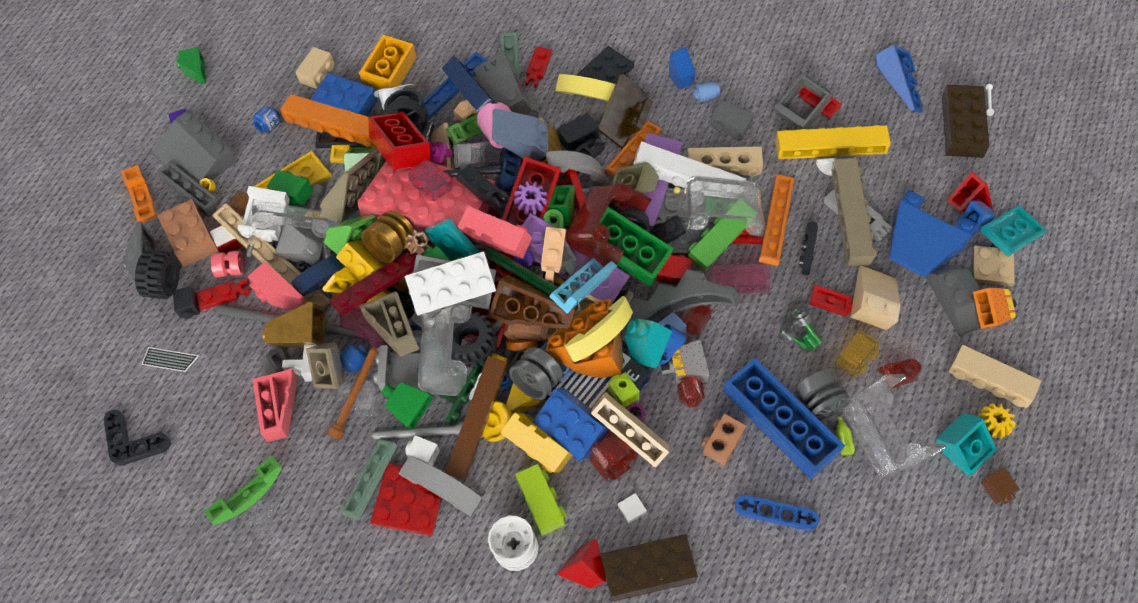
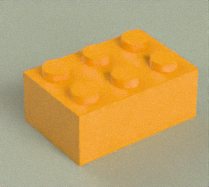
[359,35,417,90]

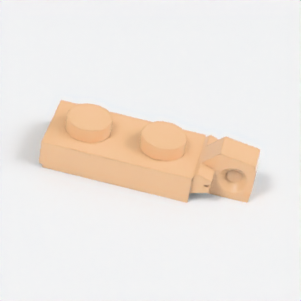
[541,227,566,283]

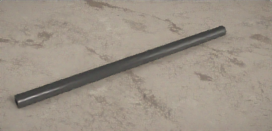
[216,305,388,344]

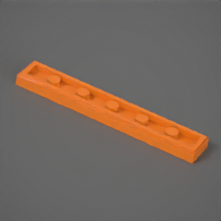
[759,174,795,266]

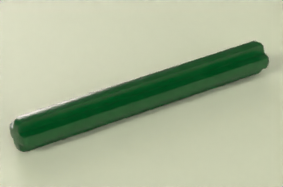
[484,247,567,300]

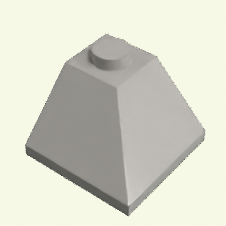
[275,220,323,266]

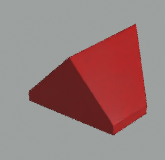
[946,172,993,213]
[557,539,607,589]

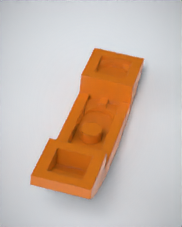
[121,165,157,223]

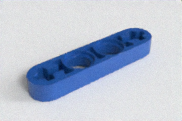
[735,495,819,531]

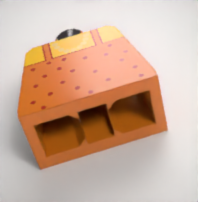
[973,287,1017,329]

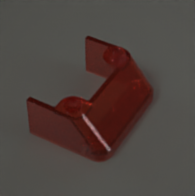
[565,183,652,266]

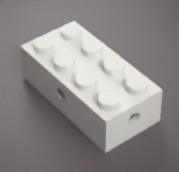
[405,252,496,316]

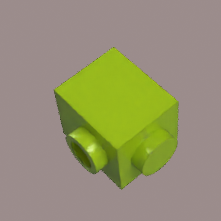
[608,372,640,408]

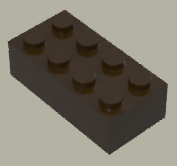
[942,84,990,158]
[601,534,698,602]

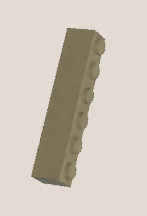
[831,158,876,266]

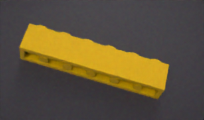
[775,125,891,159]

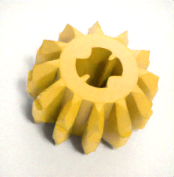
[978,403,1016,439]

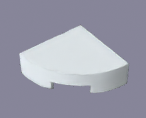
[816,158,835,176]

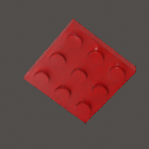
[370,463,442,536]

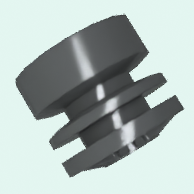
[796,368,852,420]

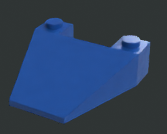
[889,190,978,277]

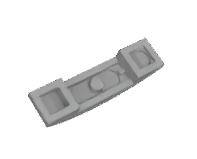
[546,151,607,184]
[398,456,482,516]

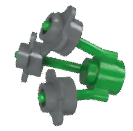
[779,303,823,351]

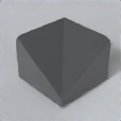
[259,347,289,375]

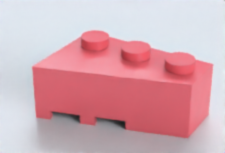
[458,206,532,259]
[252,369,298,442]

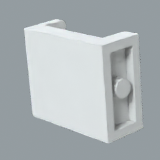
[238,186,290,242]

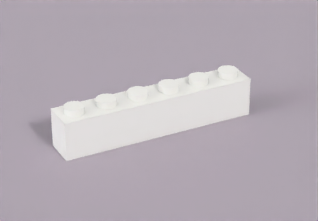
[632,142,746,204]

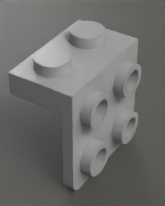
[374,345,423,392]

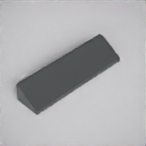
[157,161,219,217]

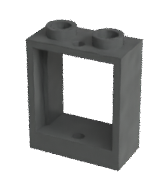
[774,74,831,130]

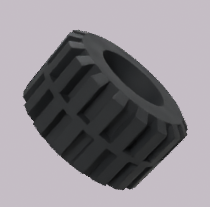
[135,250,179,300]
[442,311,498,368]

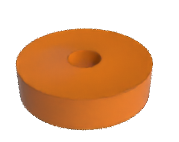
[506,338,538,351]

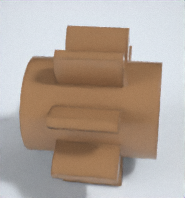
[405,230,430,255]

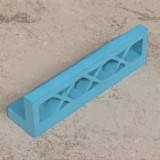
[549,258,617,313]

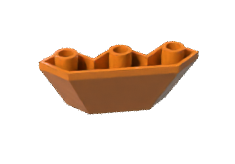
[546,299,623,378]

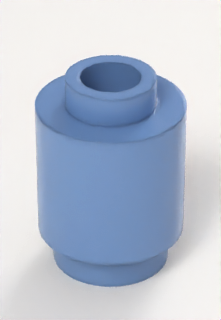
[693,82,720,102]

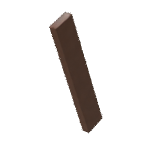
[445,356,509,480]

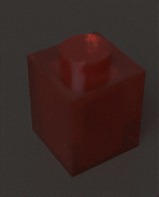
[683,305,713,336]

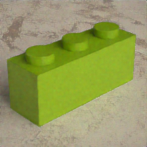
[515,464,567,536]

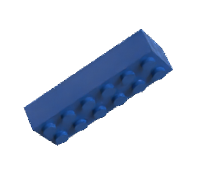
[723,358,845,480]

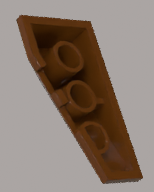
[488,275,576,329]

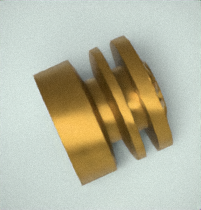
[362,210,414,263]

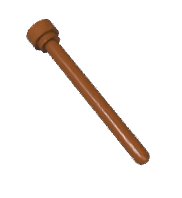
[326,347,378,440]

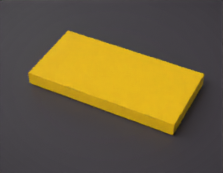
[253,151,332,189]

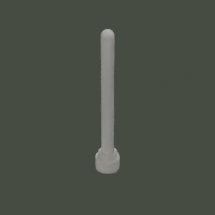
[372,421,464,440]

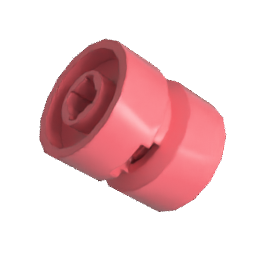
[211,251,245,278]

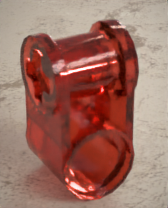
[878,359,921,389]

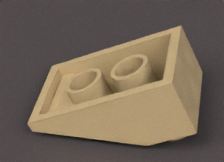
[850,266,900,330]

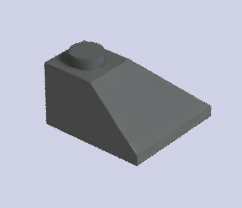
[123,221,155,275]

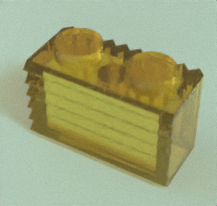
[835,330,881,378]

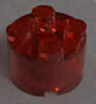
[589,432,638,481]

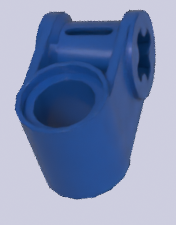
[659,324,686,364]

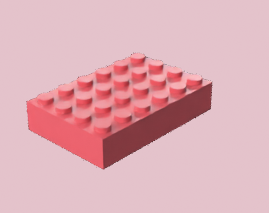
[358,161,496,241]

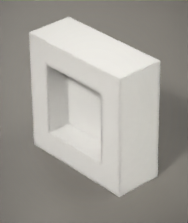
[617,493,647,524]

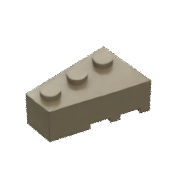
[359,291,419,357]

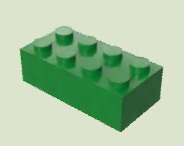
[585,207,674,287]

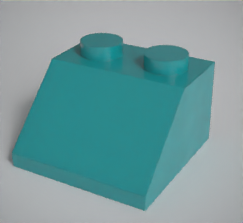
[625,318,672,369]
[936,413,997,476]

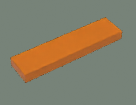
[605,120,662,177]

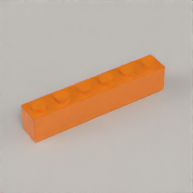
[280,94,377,148]

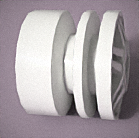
[488,516,539,571]

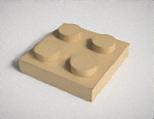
[972,245,1014,287]

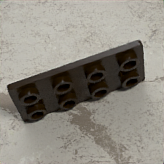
[597,74,653,149]

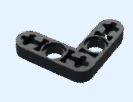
[104,409,171,466]

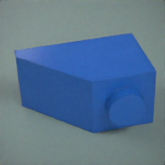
[669,47,695,90]
[963,200,995,235]

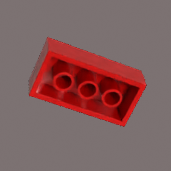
[368,112,430,170]

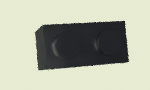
[557,113,599,151]

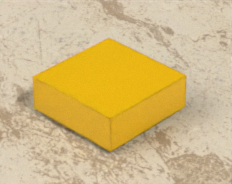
[330,145,350,163]

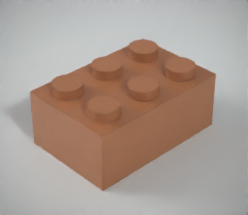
[157,199,218,267]

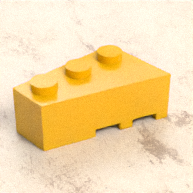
[500,413,573,473]

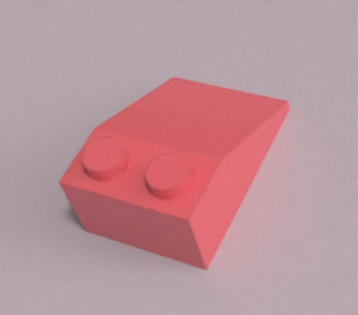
[247,262,306,310]

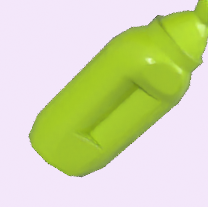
[835,416,855,455]

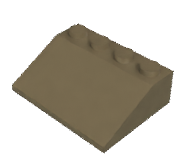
[320,148,382,224]

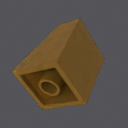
[262,302,325,348]

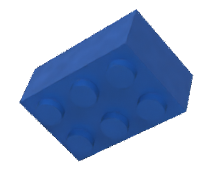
[311,73,378,117]
[533,388,609,461]

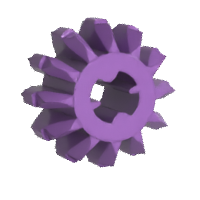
[514,181,547,215]

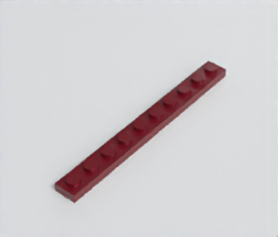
[330,207,500,316]

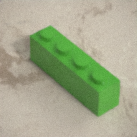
[688,200,757,272]

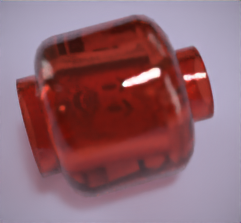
[677,376,705,408]

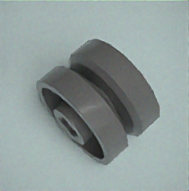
[509,347,563,400]

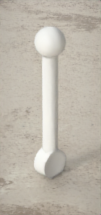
[985,84,994,116]

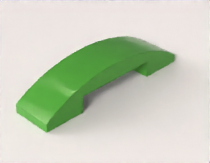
[446,114,482,146]
[204,455,282,525]

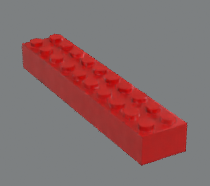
[463,156,561,352]

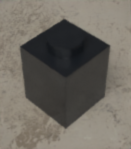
[172,286,200,319]

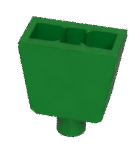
[381,382,434,429]

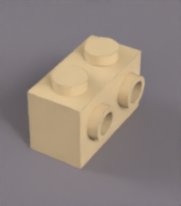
[295,47,335,89]

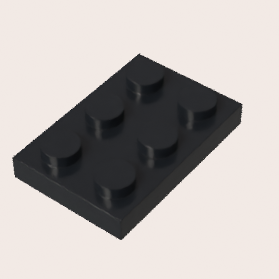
[575,46,634,84]

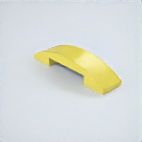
[555,74,616,102]
[564,296,633,362]

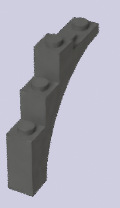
[620,270,740,349]

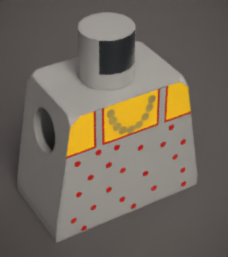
[660,340,709,383]

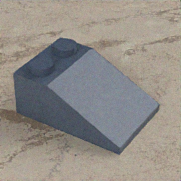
[492,108,548,161]

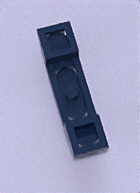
[292,254,345,296]

